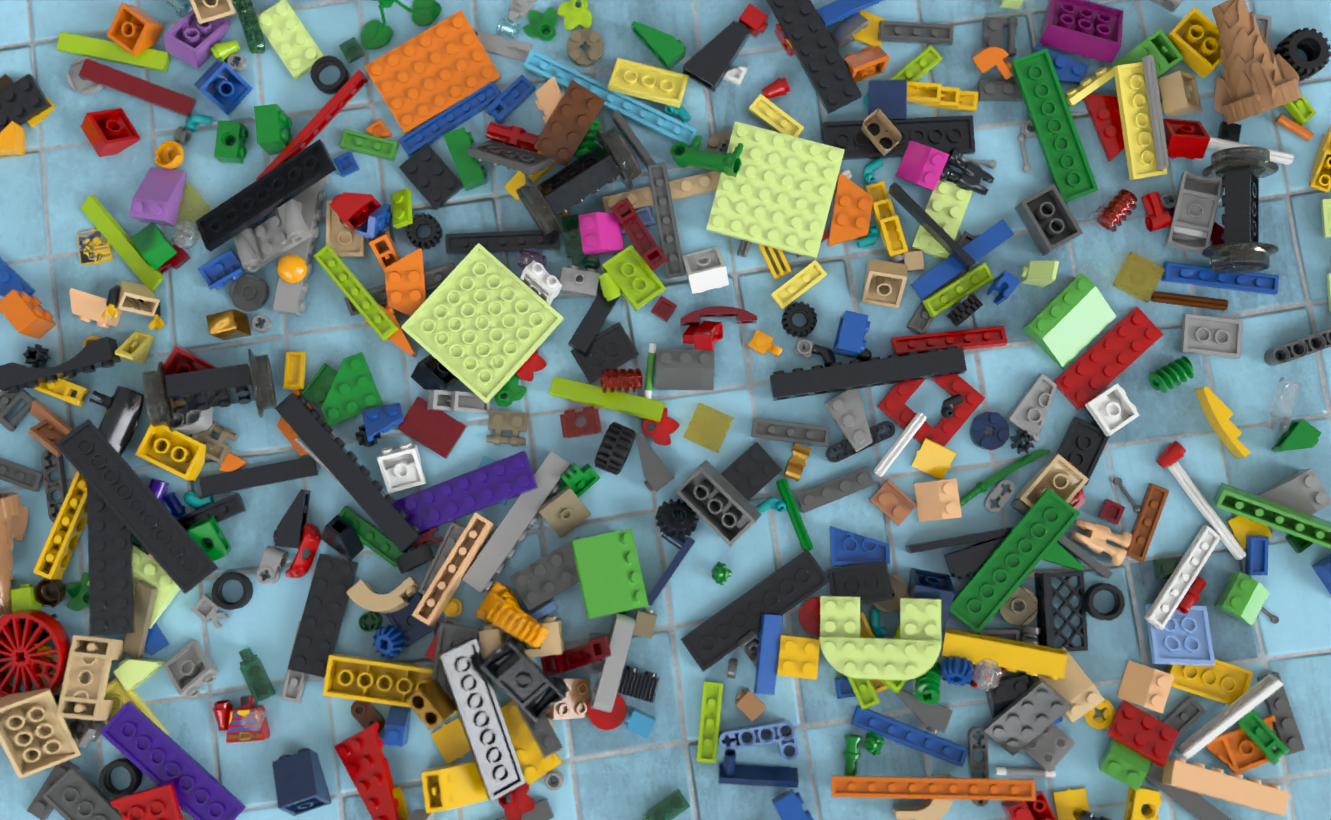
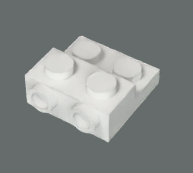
[520,260,562,306]
[1085,383,1140,437]
[377,442,426,493]

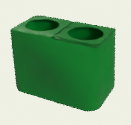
[131,222,177,270]

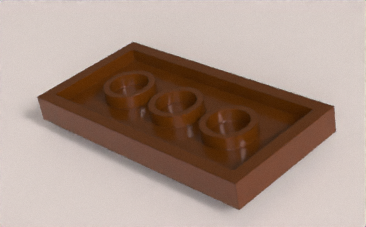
[533,80,605,167]

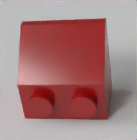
[80,108,140,157]
[1163,118,1210,160]
[329,192,381,231]

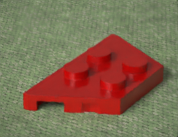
[1083,93,1125,162]

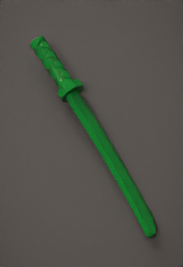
[959,449,1050,507]

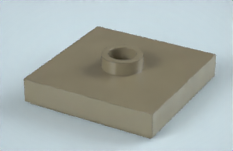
[537,486,591,538]

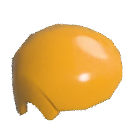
[154,140,184,169]
[277,254,308,283]

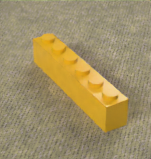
[942,628,1068,680]

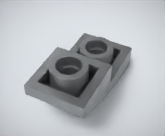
[830,12,868,49]
[738,630,759,667]

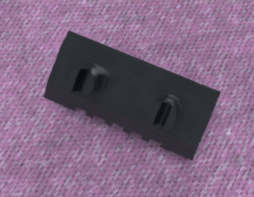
[89,386,145,455]

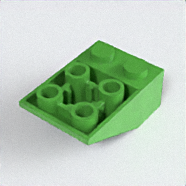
[1109,29,1184,79]

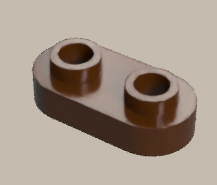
[351,700,385,733]

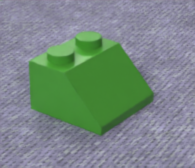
[1214,572,1270,626]
[1098,739,1151,791]

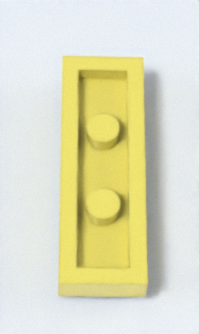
[1065,67,1114,106]
[749,94,804,137]
[770,260,827,310]

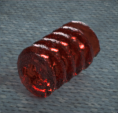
[1096,189,1137,232]
[600,368,643,393]

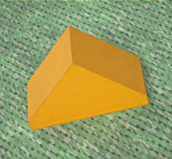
[0,121,25,156]

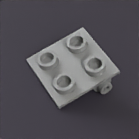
[1022,723,1076,772]

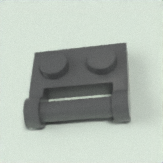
[982,17,1018,57]
[0,388,37,432]

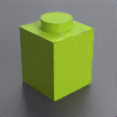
[11,583,41,612]

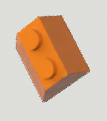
[106,3,164,56]
[843,46,890,83]

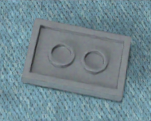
[1180,314,1243,359]

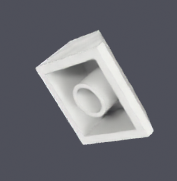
[682,246,729,294]

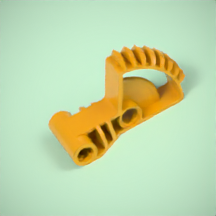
[475,580,549,648]

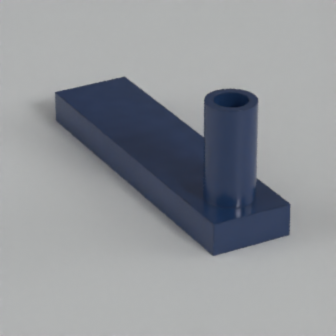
[647,533,695,606]
[718,749,799,788]

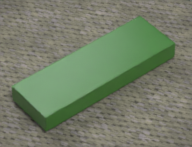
[339,129,399,161]

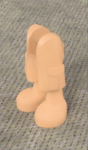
[1070,519,1132,566]

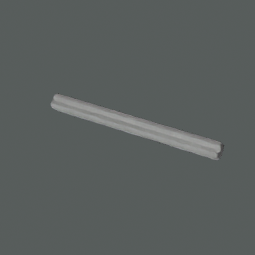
[1142,55,1170,169]

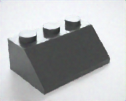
[656,349,714,391]

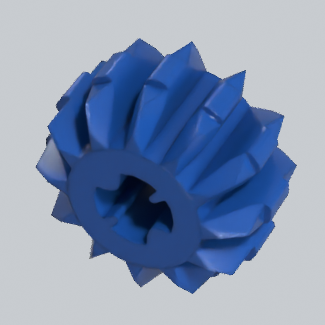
[372,624,407,659]
[940,655,975,686]

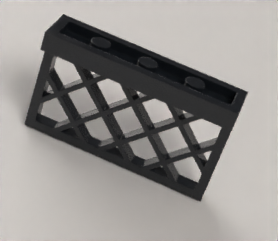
[1034,572,1088,652]

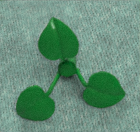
[362,0,442,50]

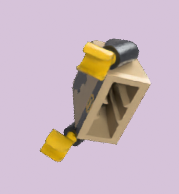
[102,280,164,331]

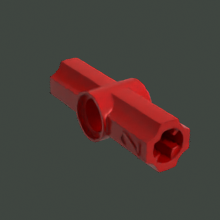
[486,122,539,153]

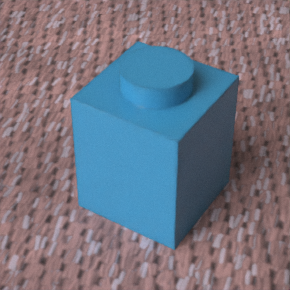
[624,708,656,739]

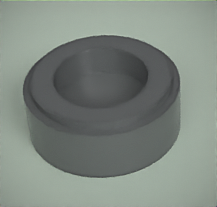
[727,658,738,679]

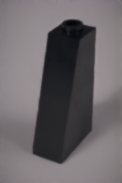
[683,21,750,92]

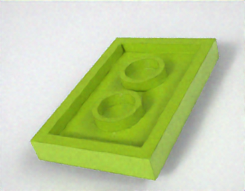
[601,244,666,311]

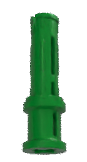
[843,734,862,776]

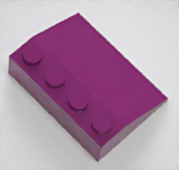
[1039,0,1123,63]

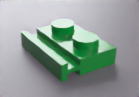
[301,363,337,408]

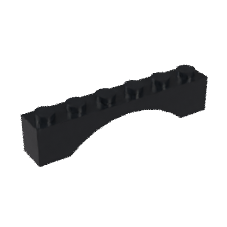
[0,337,121,394]

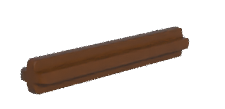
[1151,291,1228,311]

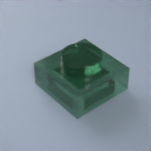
[339,37,365,64]
[1153,557,1176,579]

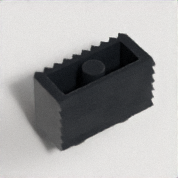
[617,665,660,703]

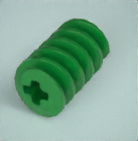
[574,120,602,159]
[1148,356,1194,393]
[915,661,941,705]

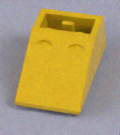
[421,761,488,813]

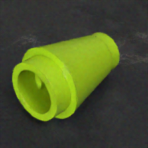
[210,39,241,61]
[598,272,621,302]

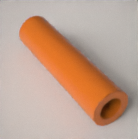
[1275,114,1314,141]

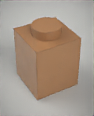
[735,688,766,722]

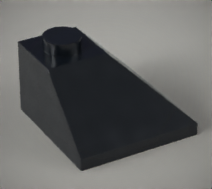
[411,354,459,390]

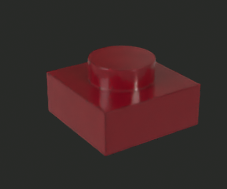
[651,296,677,322]
[1097,499,1125,525]

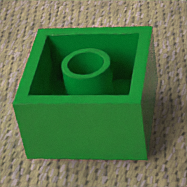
[254,104,293,155]

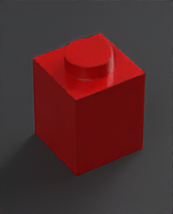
[738,4,768,38]

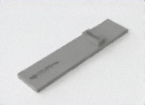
[473,29,533,62]

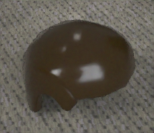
[34,578,66,608]

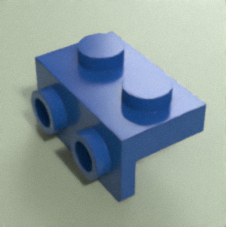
[356,203,392,239]
[198,249,244,290]

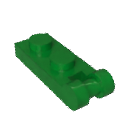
[1236,709,1289,765]

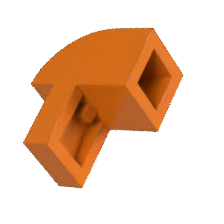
[971,46,1012,80]

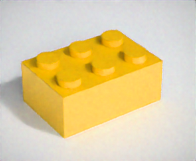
[1167,6,1221,78]

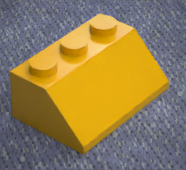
[135,420,206,481]

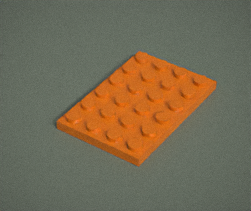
[364,10,501,134]

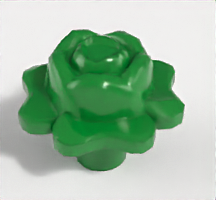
[711,562,732,585]
[864,731,884,755]

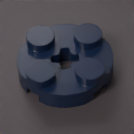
[969,412,1010,450]

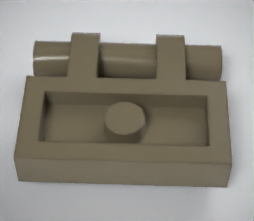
[487,410,528,447]
[191,421,238,464]

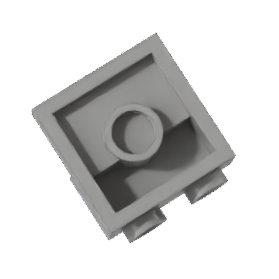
[163,639,219,698]

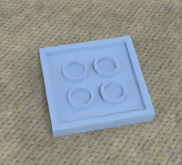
[1145,604,1215,666]

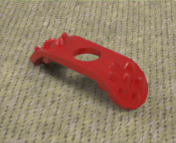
[285,523,321,578]

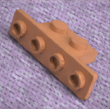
[28,400,74,457]

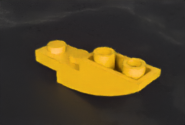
[1309,125,1331,193]

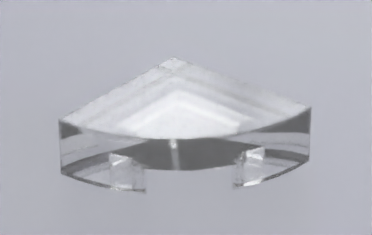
[239,710,267,731]

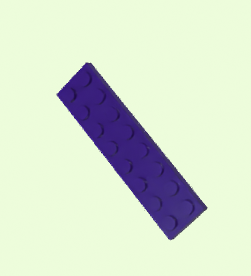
[395,451,538,533]
[99,701,246,820]

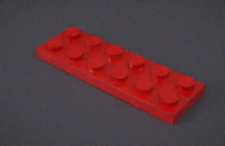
[1053,307,1164,410]

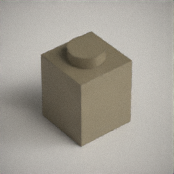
[633,608,657,639]

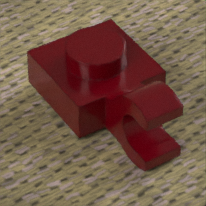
[157,242,191,274]
[412,527,443,548]

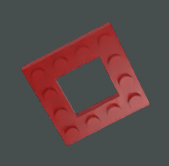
[876,375,985,446]

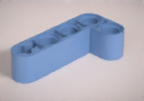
[718,720,798,761]

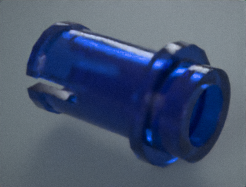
[163,492,186,518]

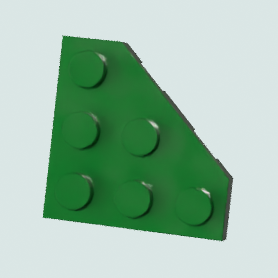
[321,352,384,426]

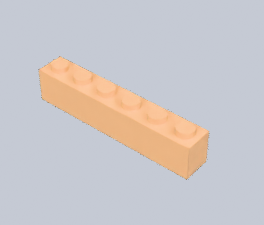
[412,513,496,627]
[1162,757,1289,816]

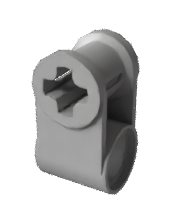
[256,546,288,584]

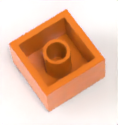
[0,289,57,339]

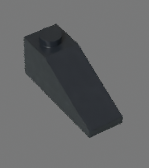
[273,489,311,548]
[944,537,1004,580]

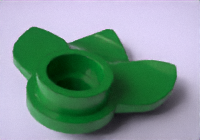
[523,7,557,41]
[494,373,527,407]
[66,572,89,611]

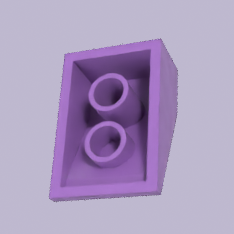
[163,9,231,69]
[129,167,187,227]

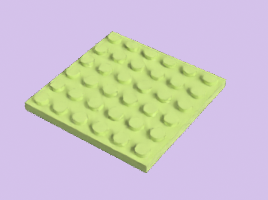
[706,121,845,259]
[401,243,564,404]

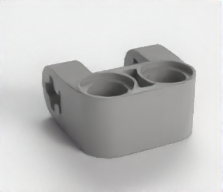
[169,404,213,435]

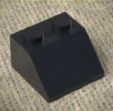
[984,672,1030,719]

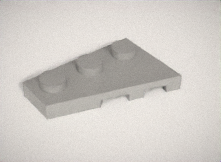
[1006,373,1057,442]
[825,389,872,452]

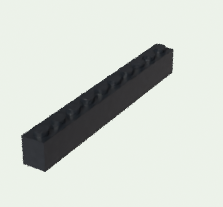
[770,346,967,401]
[275,393,423,553]

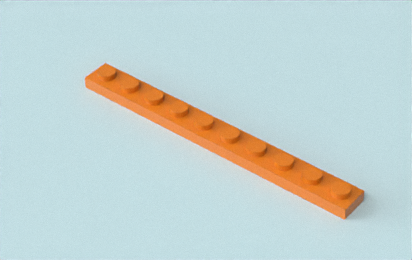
[831,775,1036,801]

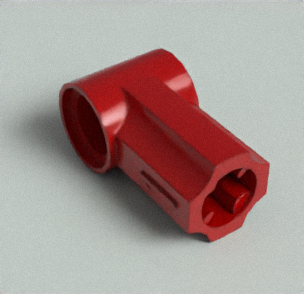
[1141,192,1171,232]

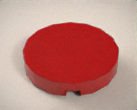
[798,597,820,636]
[588,693,627,730]

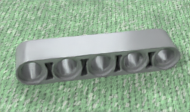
[590,613,635,712]

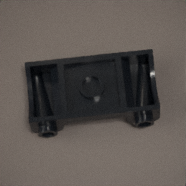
[480,635,567,722]

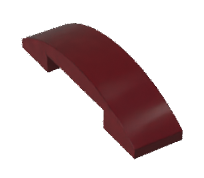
[611,198,668,271]
[680,306,757,326]
[540,636,612,676]

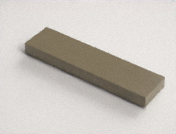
[123,580,157,659]

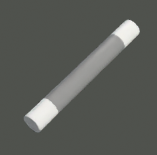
[995,767,1056,777]

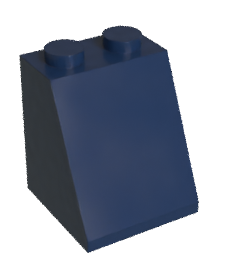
[907,568,955,634]
[272,748,332,816]

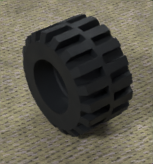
[1274,28,1331,81]
[595,422,636,475]

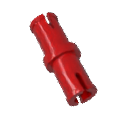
[1176,577,1207,614]

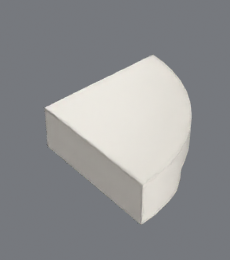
[723,67,748,87]

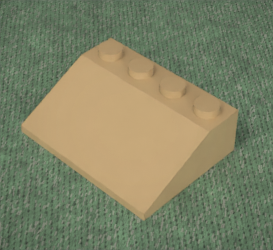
[0,688,81,779]

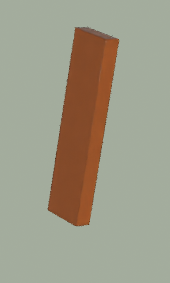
[1125,483,1170,562]

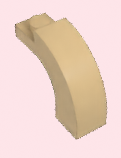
[346,577,420,613]
[892,774,953,820]

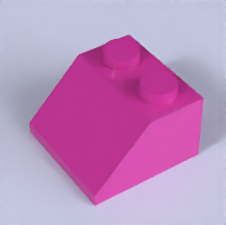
[895,140,949,191]
[578,212,624,257]

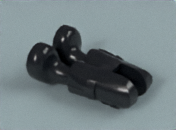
[939,147,995,195]

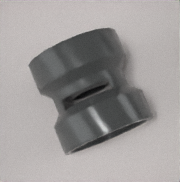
[1020,625,1041,645]

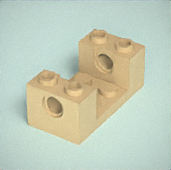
[479,616,565,659]
[56,635,125,721]

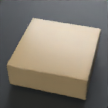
[903,251,924,272]

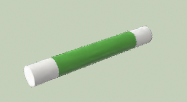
[644,343,657,399]

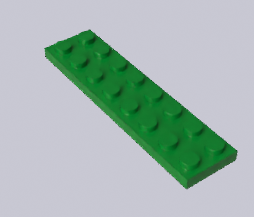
[1010,48,1098,203]
[950,487,1080,634]

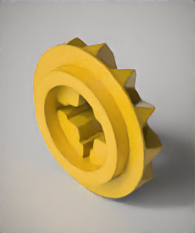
[1083,698,1115,729]

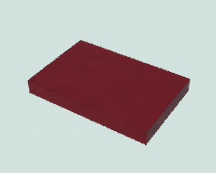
[397,396,467,459]

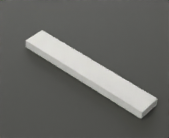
[1144,525,1221,630]
[1176,674,1283,760]

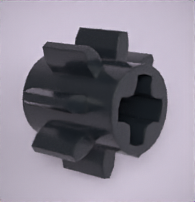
[23,344,51,368]
[355,424,381,447]
[1010,430,1035,454]

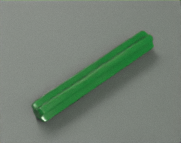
[776,478,813,551]

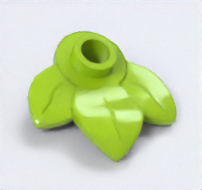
[557,0,592,31]

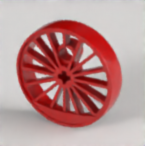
[0,610,71,697]

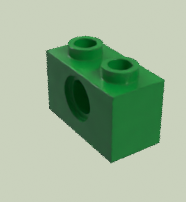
[214,120,248,164]
[187,515,231,561]

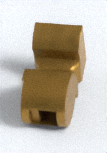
[784,443,811,482]

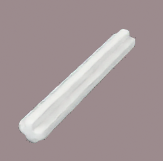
[874,412,927,477]

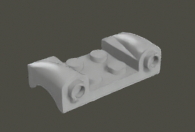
[1165,171,1224,254]
[234,199,313,272]

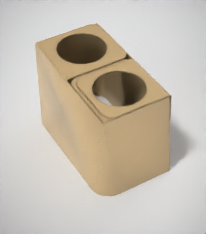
[861,108,902,156]

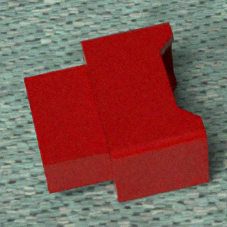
[682,321,723,351]

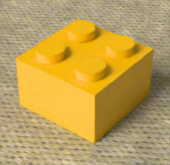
[777,634,820,680]

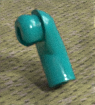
[756,497,786,514]

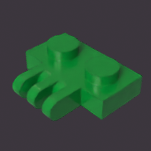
[559,463,600,498]

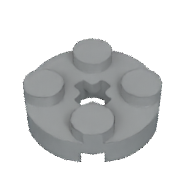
[67,57,106,96]

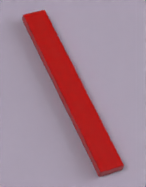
[256,70,368,180]

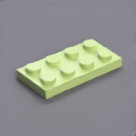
[254,0,324,80]
[911,180,973,260]

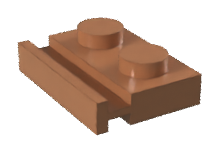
[869,479,917,526]

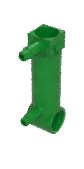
[670,135,744,177]

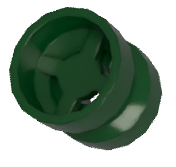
[359,611,383,632]

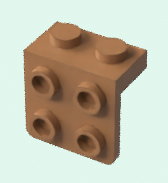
[545,676,590,720]

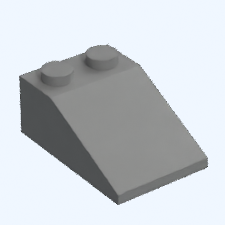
[1258,468,1331,532]

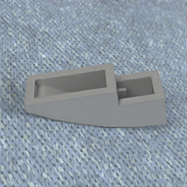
[427,390,491,414]

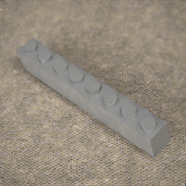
[273,174,330,317]
[462,451,572,593]

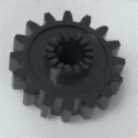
[655,498,699,539]

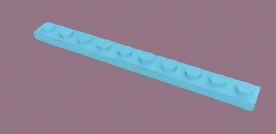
[523,49,698,147]

